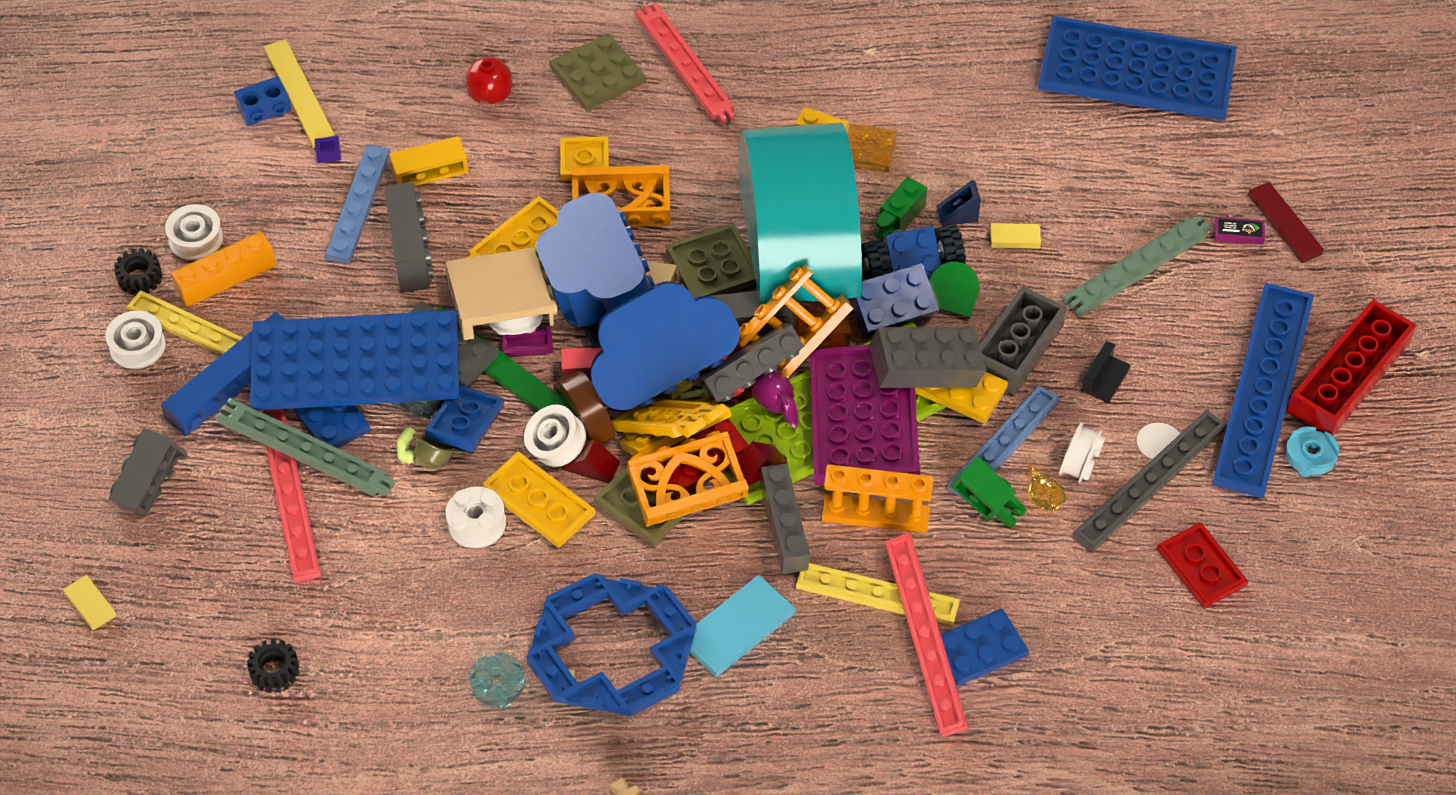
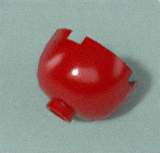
[466,57,513,104]

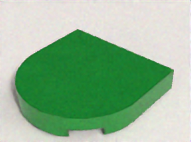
[929,262,980,318]

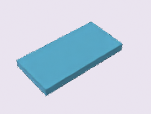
[690,575,796,677]

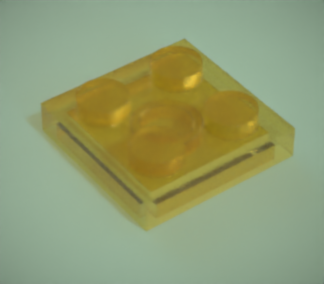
[848,124,897,173]

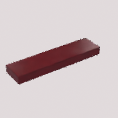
[1248,182,1324,263]

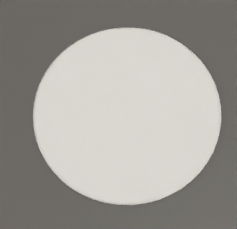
[1137,423,1180,459]

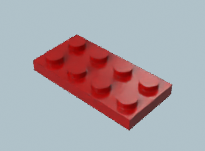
[641,418,749,499]

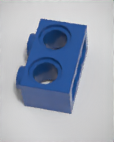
[234,76,291,126]

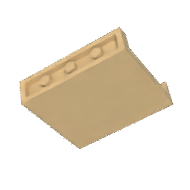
[445,247,557,340]

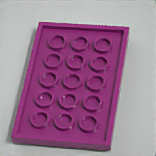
[810,345,920,485]

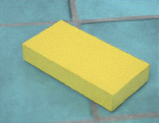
[990,223,1041,249]
[63,575,116,630]

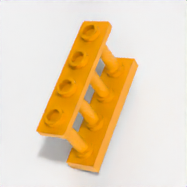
[738,264,853,378]
[822,465,933,534]

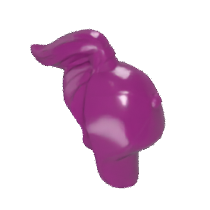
[750,370,798,429]

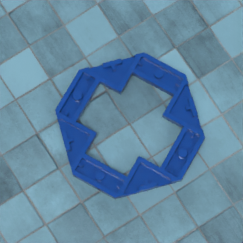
[527,573,697,716]

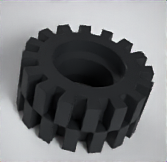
[114,248,162,295]
[247,639,300,693]

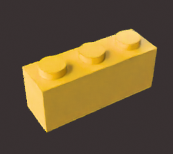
[389,136,469,186]

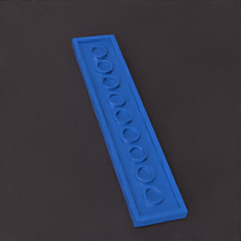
[1212,282,1314,499]

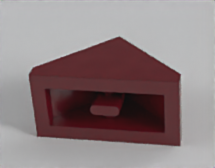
[562,439,620,483]
[730,441,788,487]

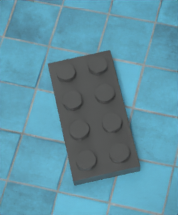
[409,301,499,387]

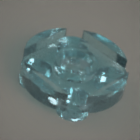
[470,653,525,708]

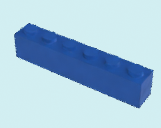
[161,311,286,436]

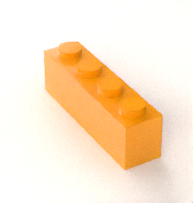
[171,231,276,307]

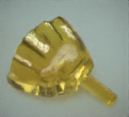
[1028,466,1066,510]

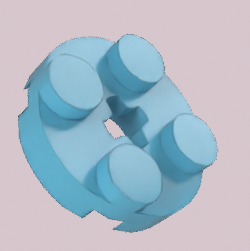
[1285,427,1339,477]

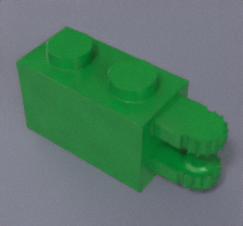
[875,176,928,240]
[950,456,1027,527]

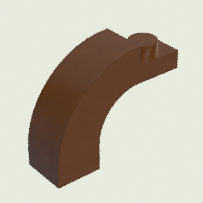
[553,371,617,444]

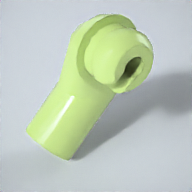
[396,427,416,464]

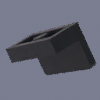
[1081,341,1131,403]

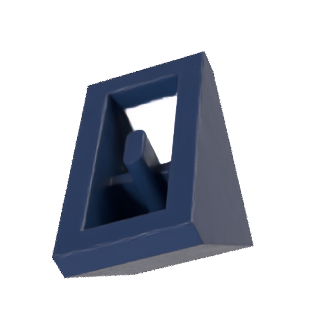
[936,179,981,226]

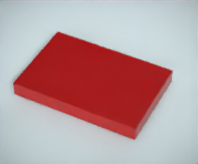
[1156,522,1248,609]

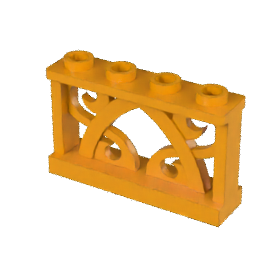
[572,165,671,227]
[626,431,749,527]

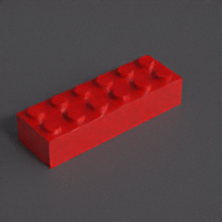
[1287,299,1416,436]

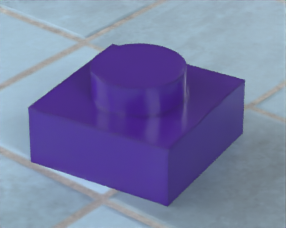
[315,136,341,163]

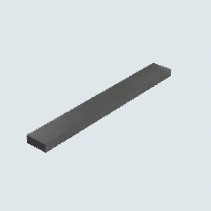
[1072,410,1227,553]

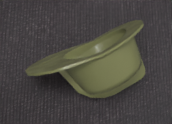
[412,434,469,469]

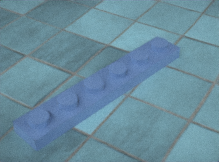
[325,145,390,264]

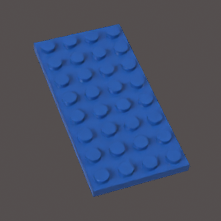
[1038,16,1237,121]
[250,310,460,410]

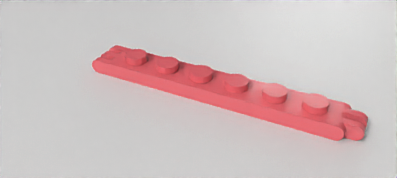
[635,3,735,124]

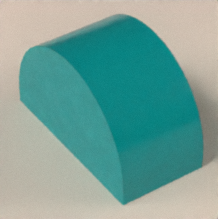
[739,122,862,305]

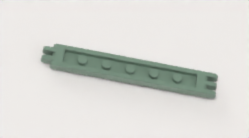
[1062,216,1211,317]
[215,398,395,496]

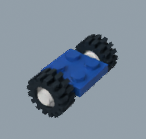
[861,224,966,280]

